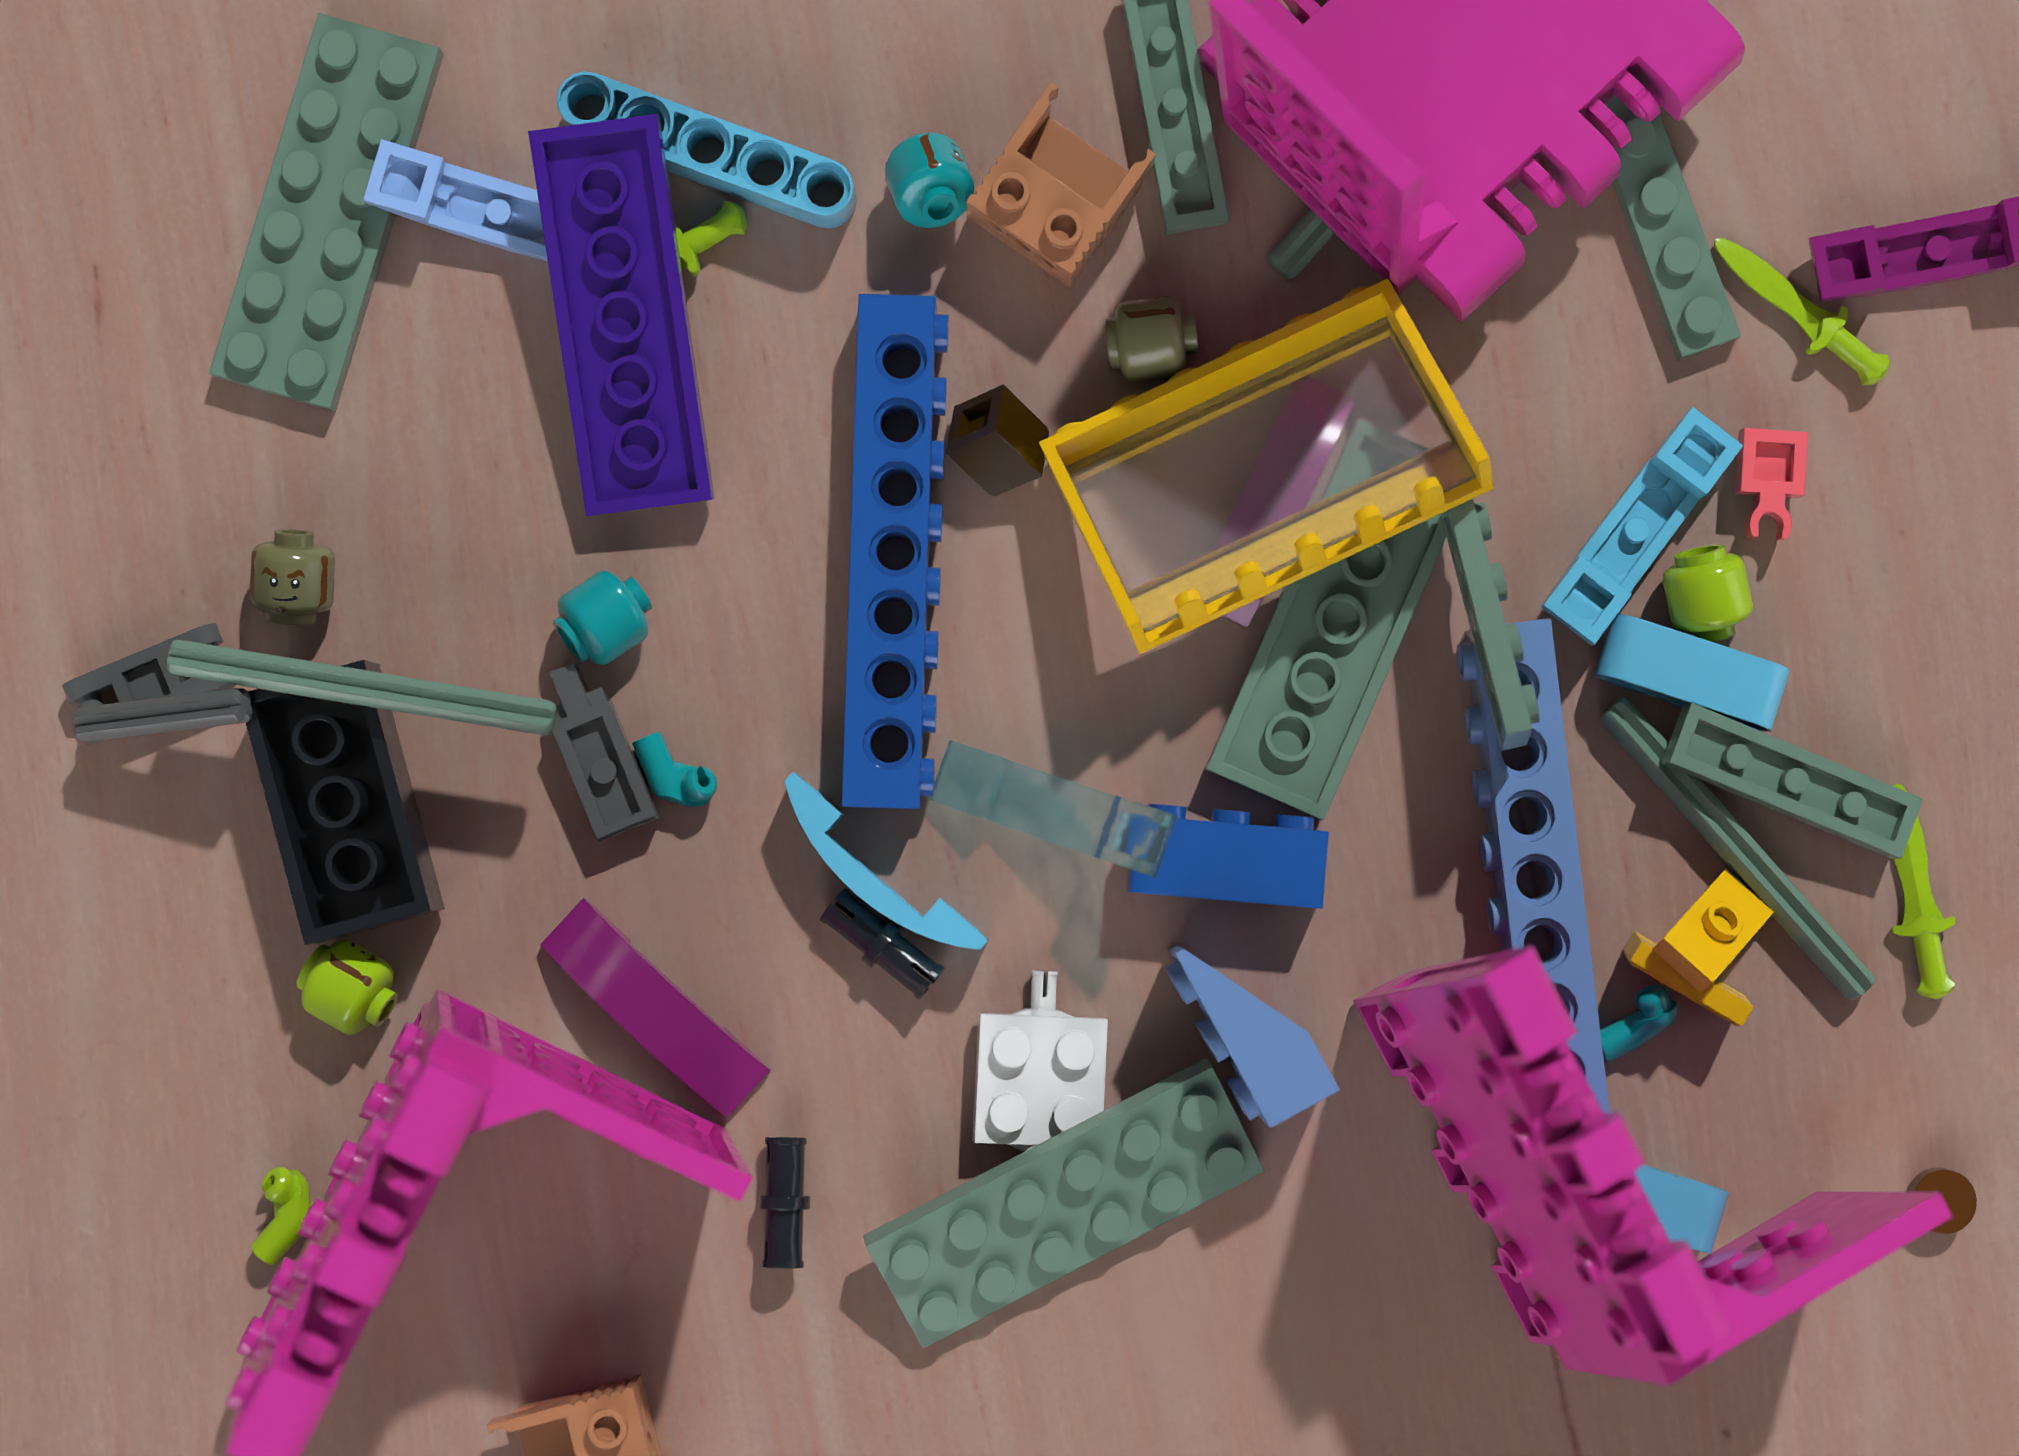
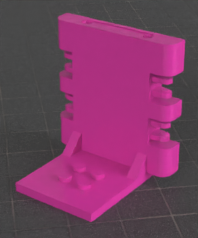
[1197,0,1745,322]
[1353,945,1952,1385]
[225,988,753,1456]

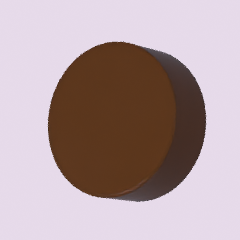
[1907,1167,1977,1234]

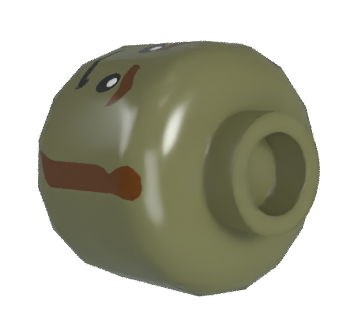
[1106,296,1199,382]
[250,529,335,625]

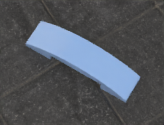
[363,139,548,261]

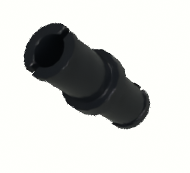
[820,888,945,1000]
[759,1137,810,1268]

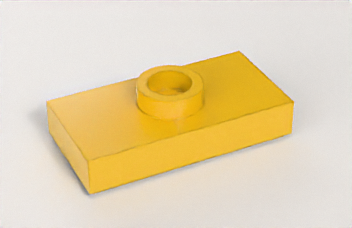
[1653,869,1774,994]
[1623,931,1754,1027]

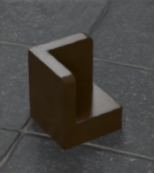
[946,384,1049,496]

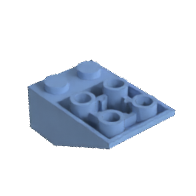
[1165,945,1340,1128]

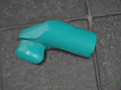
[632,731,718,807]

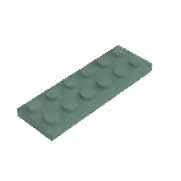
[209,13,444,413]
[1205,419,1446,821]
[863,1058,1265,1349]

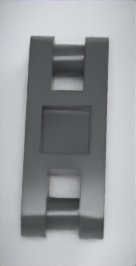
[62,623,236,745]

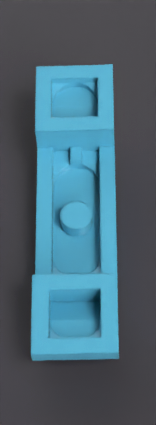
[1541,407,1744,646]
[784,772,989,950]

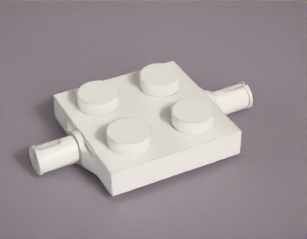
[972,970,1108,1152]

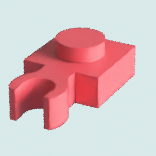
[1735,428,1808,541]

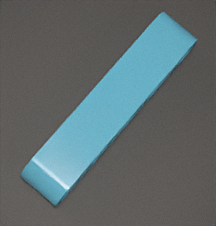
[556,71,857,229]

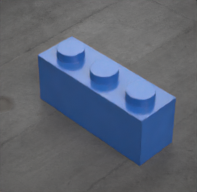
[1127,804,1329,909]

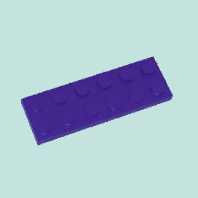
[528,114,715,516]

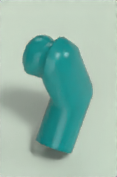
[1600,984,1678,1063]

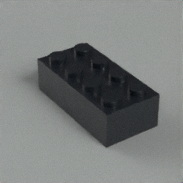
[246,659,445,945]

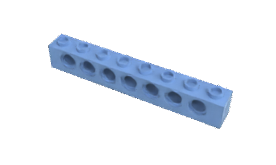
[1457,619,1610,1113]

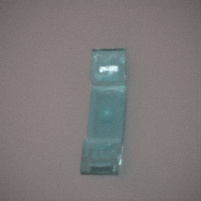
[929,740,1177,878]

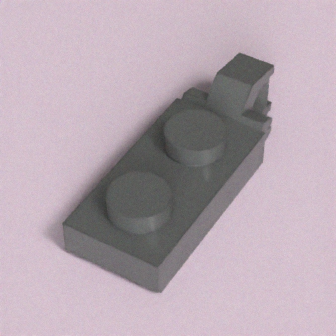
[549,663,660,842]

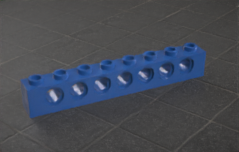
[842,294,949,810]

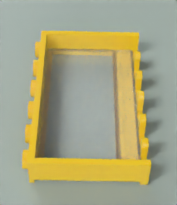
[1039,278,1494,654]

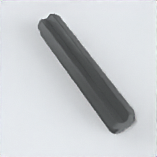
[72,688,253,742]

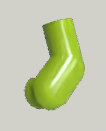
[251,1167,310,1265]

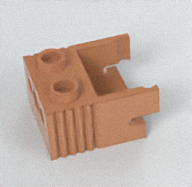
[966,82,1156,288]
[487,1374,662,1456]

